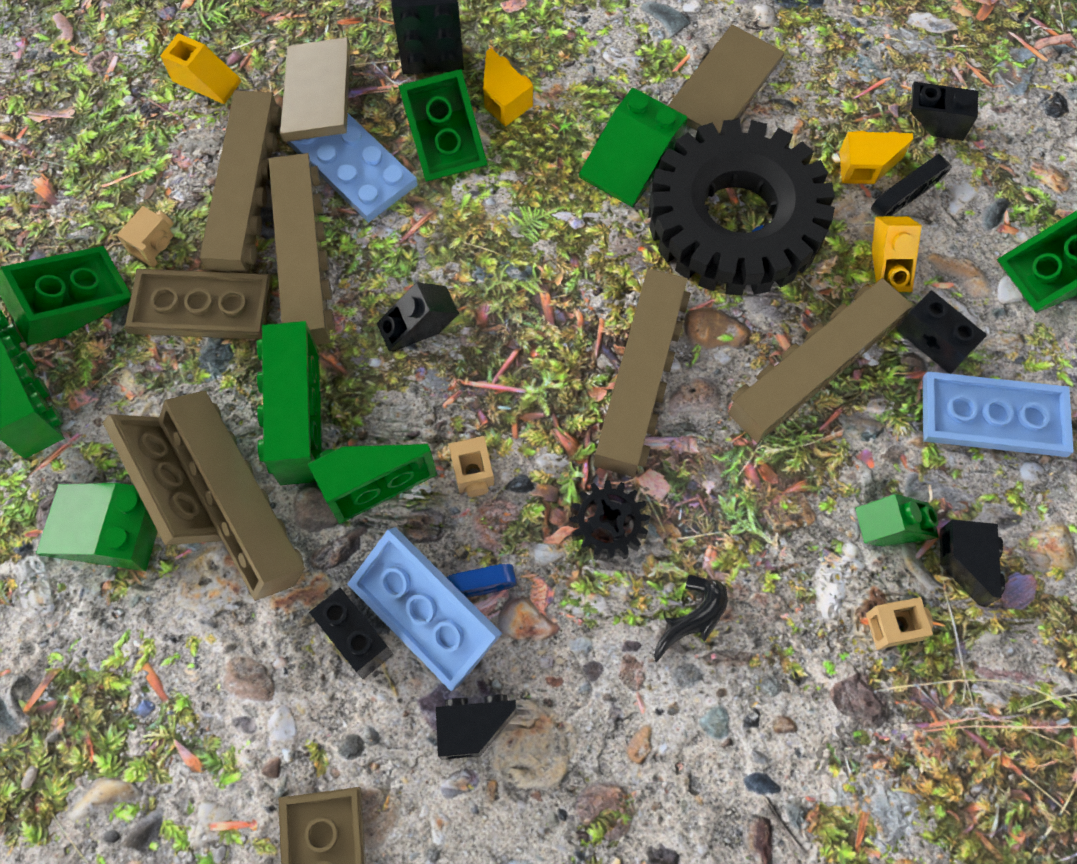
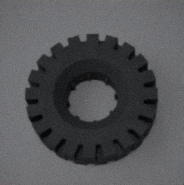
[648,119,835,296]

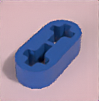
[446,564,517,598]

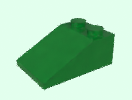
[399,69,488,182]
[579,87,688,208]
[997,210,1077,313]
[0,246,131,346]
[308,444,437,524]
[36,483,158,571]

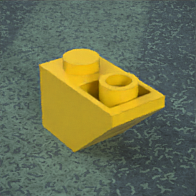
[160,33,241,104]
[483,48,533,127]
[839,131,913,184]
[872,216,922,292]

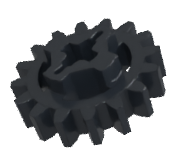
[569,480,650,562]

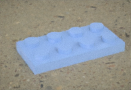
[287,114,418,223]
[922,371,1074,457]
[347,527,503,692]

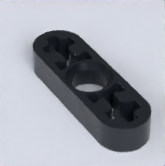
[871,154,952,217]

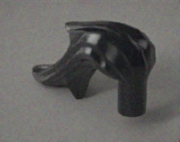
[654,574,728,662]

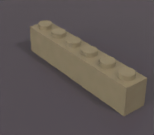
[199,90,282,273]
[269,153,335,345]
[593,268,691,477]
[728,278,913,444]
[158,390,305,601]

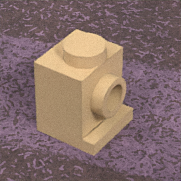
[117,206,174,268]
[448,436,495,497]
[866,597,933,650]

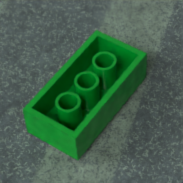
[0,309,65,459]
[257,321,322,486]

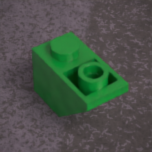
[855,494,939,547]

